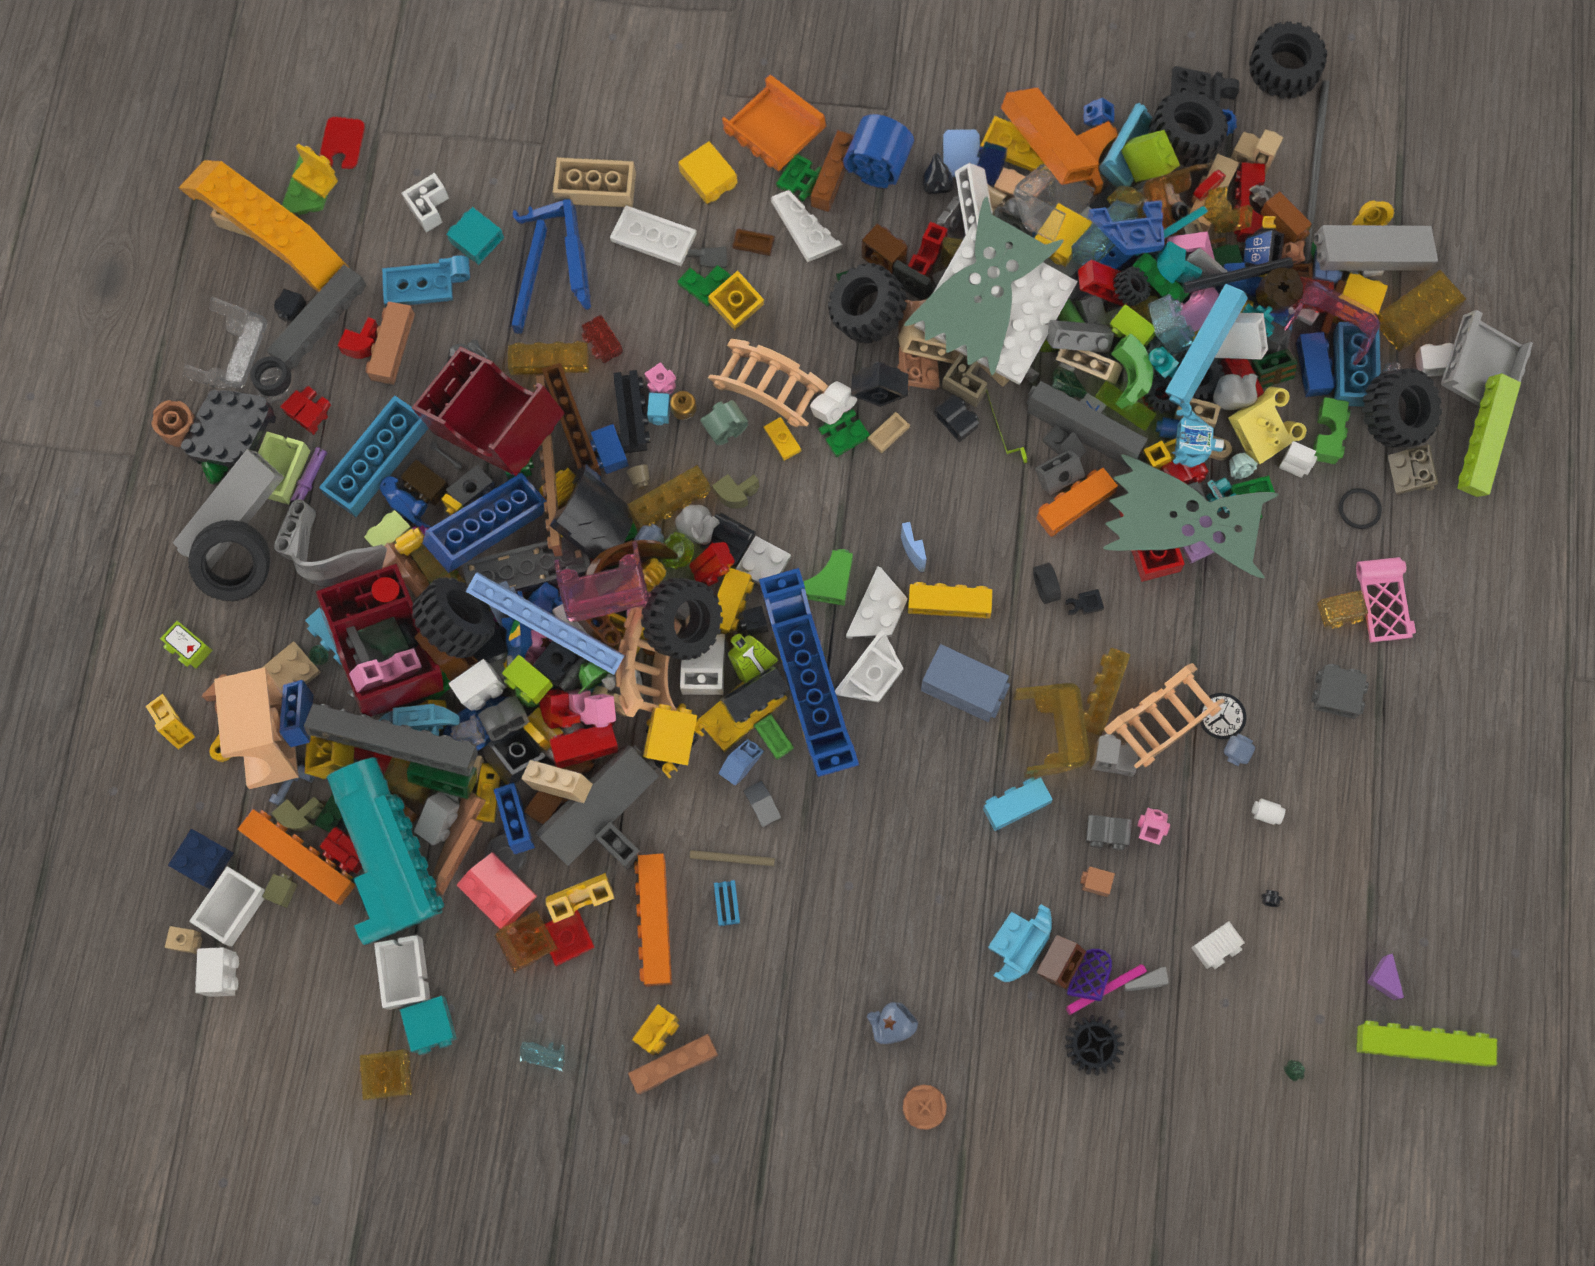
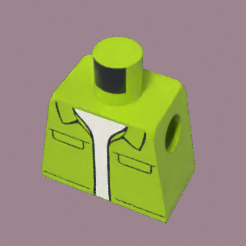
[728,634,778,683]

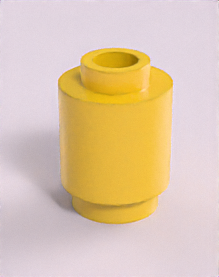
[394,527,424,556]

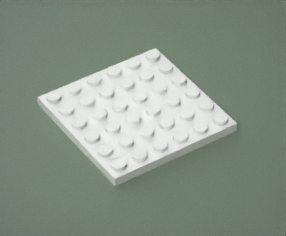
[914,224,1078,385]

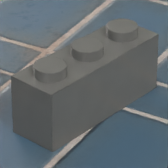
[1046,320,1114,353]

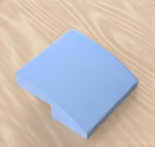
[901,522,926,572]

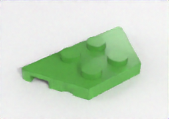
[282,155,328,215]

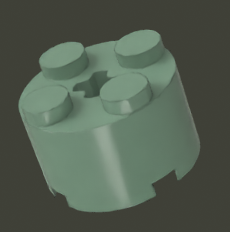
[700,400,749,445]

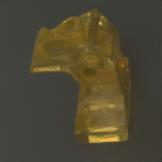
[1203,186,1253,234]

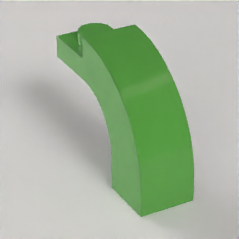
[1111,333,1153,409]

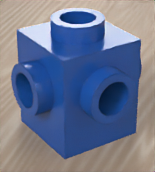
[1083,98,1114,128]

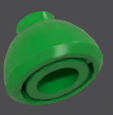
[201,462,228,485]

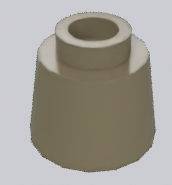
[626,464,650,490]

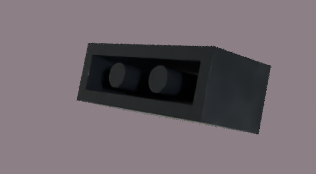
[720,666,789,723]

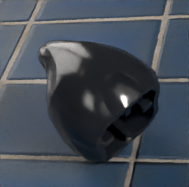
[922,153,954,194]

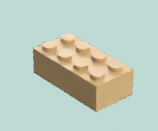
[553,158,636,207]

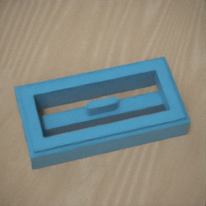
[714,880,740,926]

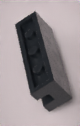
[613,370,651,454]

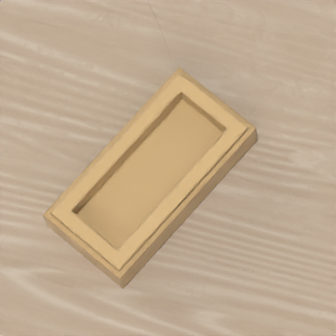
[867,412,910,454]

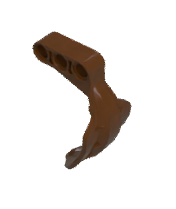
[571,540,679,649]

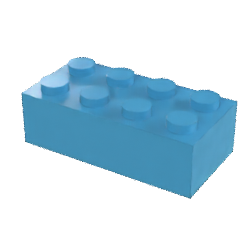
[1333,322,1381,407]

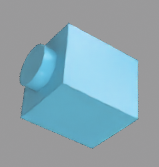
[647,393,670,425]

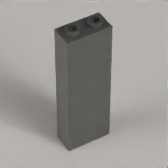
[1026,381,1148,470]
[535,744,659,866]

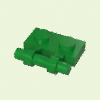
[776,154,822,202]
[818,409,870,458]

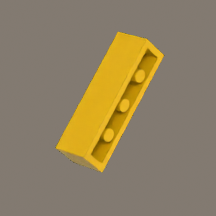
[908,582,992,619]

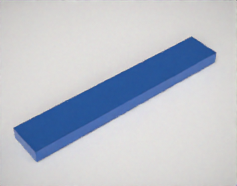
[512,219,547,334]

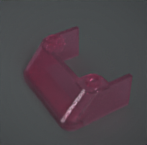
[1284,281,1380,365]
[555,541,649,622]

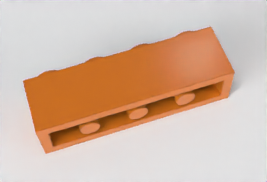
[1036,468,1118,537]

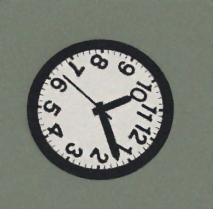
[1198,693,1246,740]

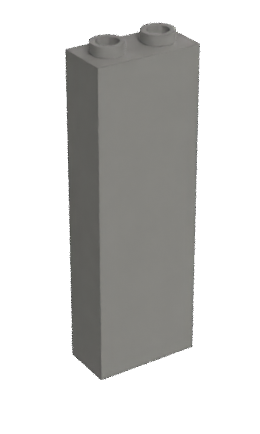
[1314,225,1438,271]
[173,450,285,569]

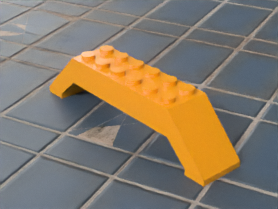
[179,160,350,293]

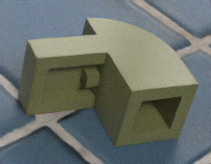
[712,474,760,509]
[271,796,325,832]

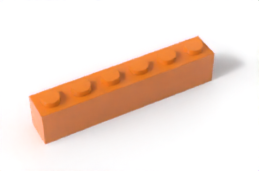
[237,809,356,906]
[634,854,672,987]

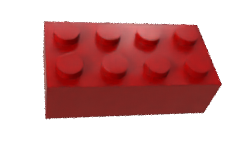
[1118,509,1185,582]

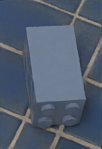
[921,644,1010,723]

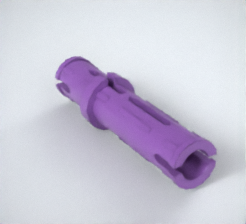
[290,447,327,503]

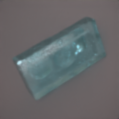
[520,1041,565,1071]

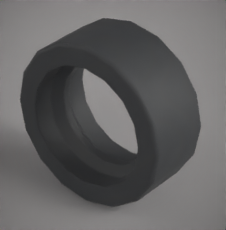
[250,356,291,397]
[1033,563,1061,604]

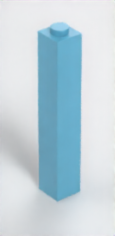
[1165,284,1248,405]

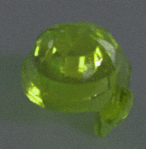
[663,532,694,570]

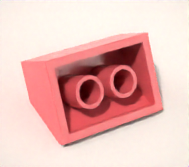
[457,852,537,930]

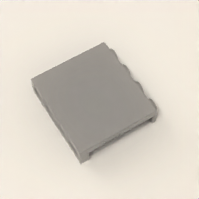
[1441,310,1533,407]

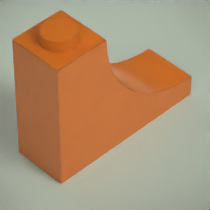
[1077,121,1118,195]

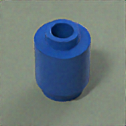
[1155,417,1180,439]

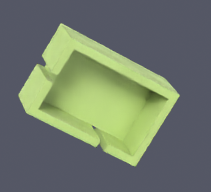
[258,432,310,505]

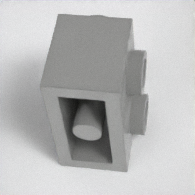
[414,792,460,846]

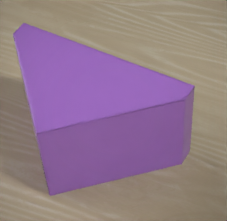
[1367,954,1404,1000]

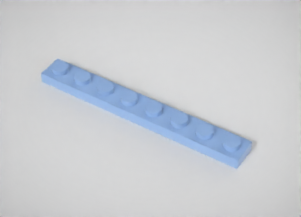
[466,572,625,675]

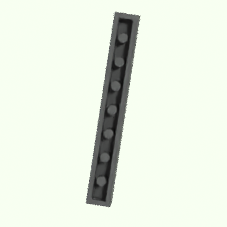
[304,704,478,777]

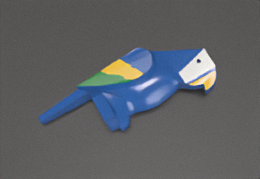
[502,591,533,669]

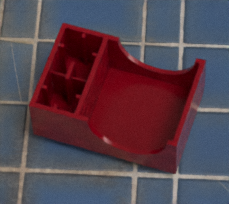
[412,346,565,476]
[316,563,444,717]

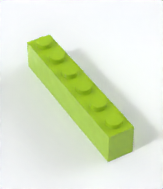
[1457,373,1521,497]
[1357,1021,1497,1067]

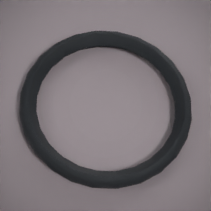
[1339,488,1382,529]

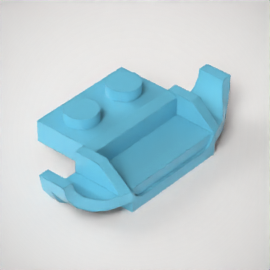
[379,704,459,736]
[988,904,1052,982]

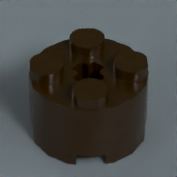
[1255,268,1303,313]

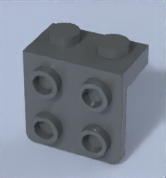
[345,623,402,665]

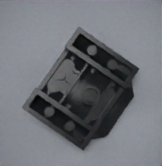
[550,464,634,560]

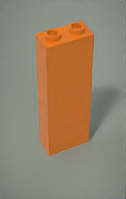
[1001,87,1099,185]

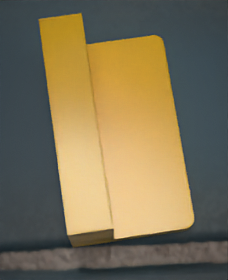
[524,707,564,751]

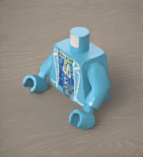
[1172,402,1224,468]

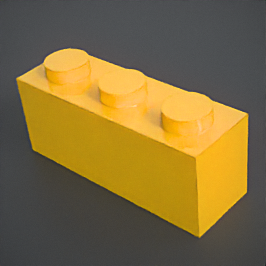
[717,568,754,634]

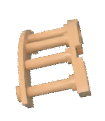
[708,339,829,427]
[615,602,682,717]
[1104,663,1225,769]

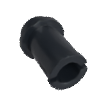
[397,622,419,649]

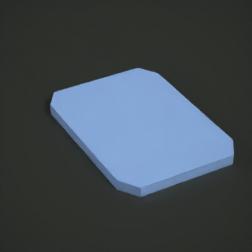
[943,130,980,178]

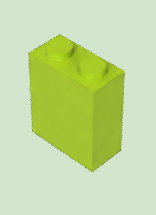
[1121,130,1180,182]

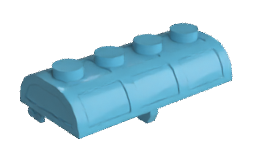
[1100,103,1153,189]

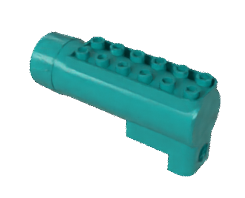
[327,757,444,945]

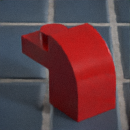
[337,317,378,359]
[540,689,580,729]

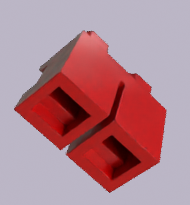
[280,386,331,435]

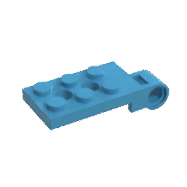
[382,255,470,307]

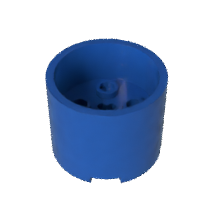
[843,114,914,188]

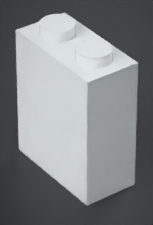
[1215,313,1268,359]

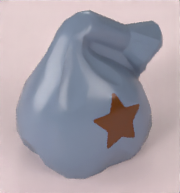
[866,1002,918,1044]

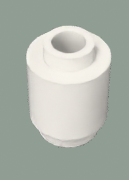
[1251,798,1285,825]

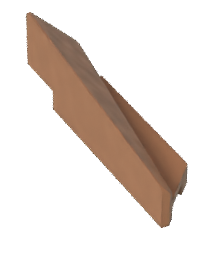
[432,792,486,895]

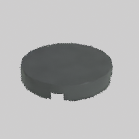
[485,834,527,874]

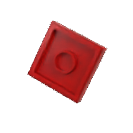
[541,909,595,967]

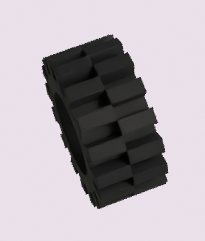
[1113,266,1151,306]
[1143,374,1177,414]

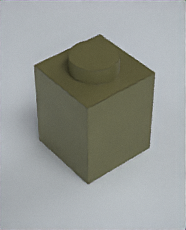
[262,873,298,908]

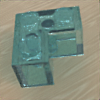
[1148,294,1195,355]

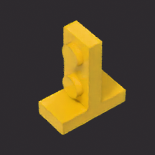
[146,694,195,750]

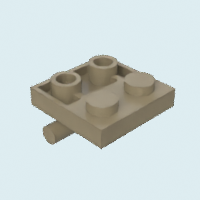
[1388,444,1438,495]

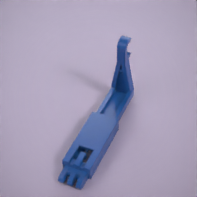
[513,199,591,310]

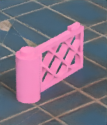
[1356,557,1416,643]

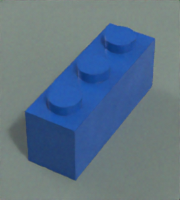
[1296,332,1336,397]
[279,680,313,747]
[494,783,535,854]

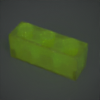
[1095,381,1157,431]

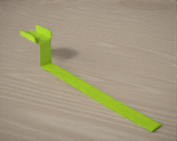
[987,391,1027,464]

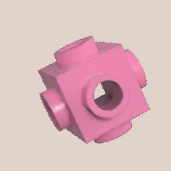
[644,362,676,395]
[1137,808,1170,845]

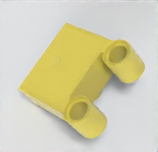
[1229,387,1307,464]

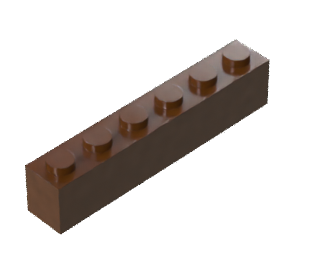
[542,362,602,476]

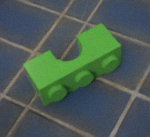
[1313,397,1351,464]

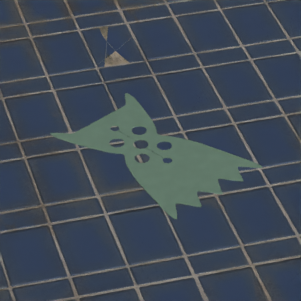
[904,196,1064,375]
[1103,454,1279,578]

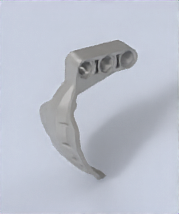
[274,499,387,586]

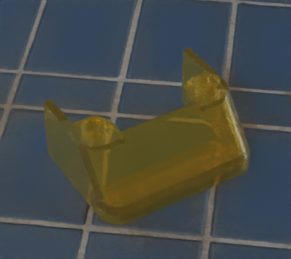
[1013,683,1090,778]

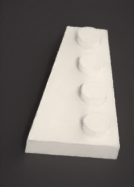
[771,190,842,262]

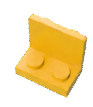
[292,144,338,198]
[632,1004,679,1056]

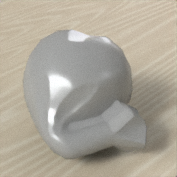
[1213,374,1257,410]
[675,505,720,545]

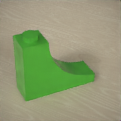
[803,549,853,606]

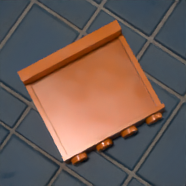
[722,75,826,171]

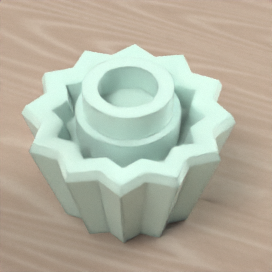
[1229,453,1257,480]

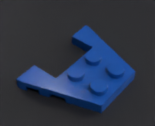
[1087,200,1165,255]

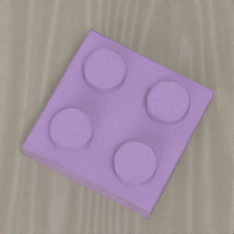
[1181,516,1225,564]

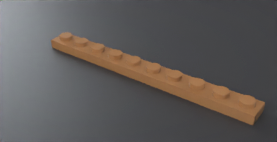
[533,375,563,557]

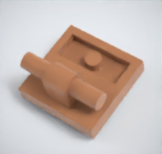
[897,347,940,390]

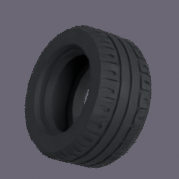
[188,520,270,602]

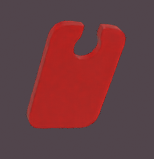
[319,117,365,169]

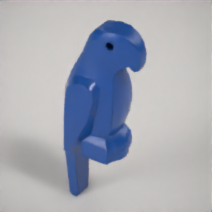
[379,476,431,528]

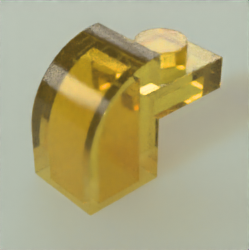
[1107,186,1147,220]

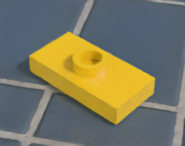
[764,417,801,461]
[442,494,464,516]

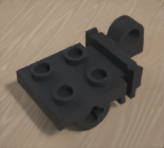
[1171,66,1240,107]

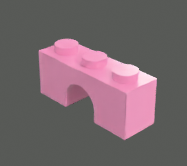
[349,648,422,693]
[565,688,616,727]

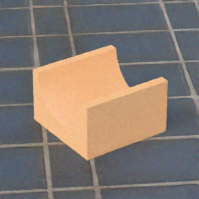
[214,667,299,789]

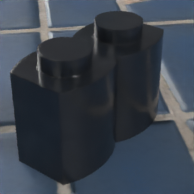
[934,394,979,442]

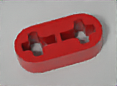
[1193,169,1226,201]

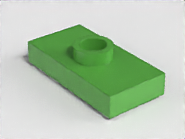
[754,714,794,760]

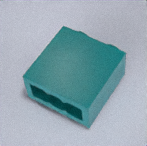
[447,207,504,265]
[400,996,457,1055]

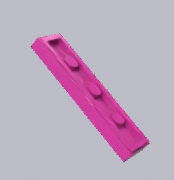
[1066,964,1147,1015]

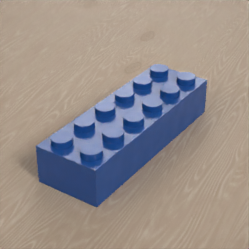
[423,473,547,573]

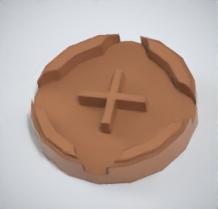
[903,1085,947,1130]

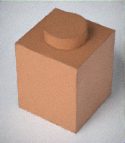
[1080,867,1115,897]

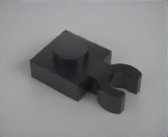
[1065,589,1104,615]

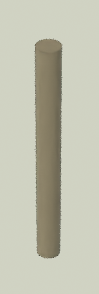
[690,850,775,866]

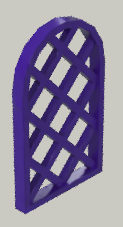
[1067,949,1112,1001]

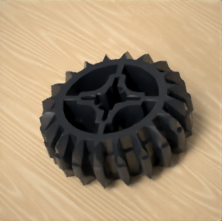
[1064,1015,1124,1076]

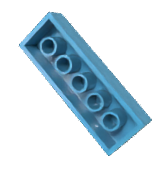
[319,395,428,517]

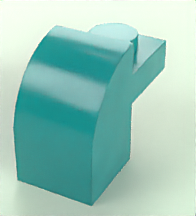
[1157,241,1202,284]

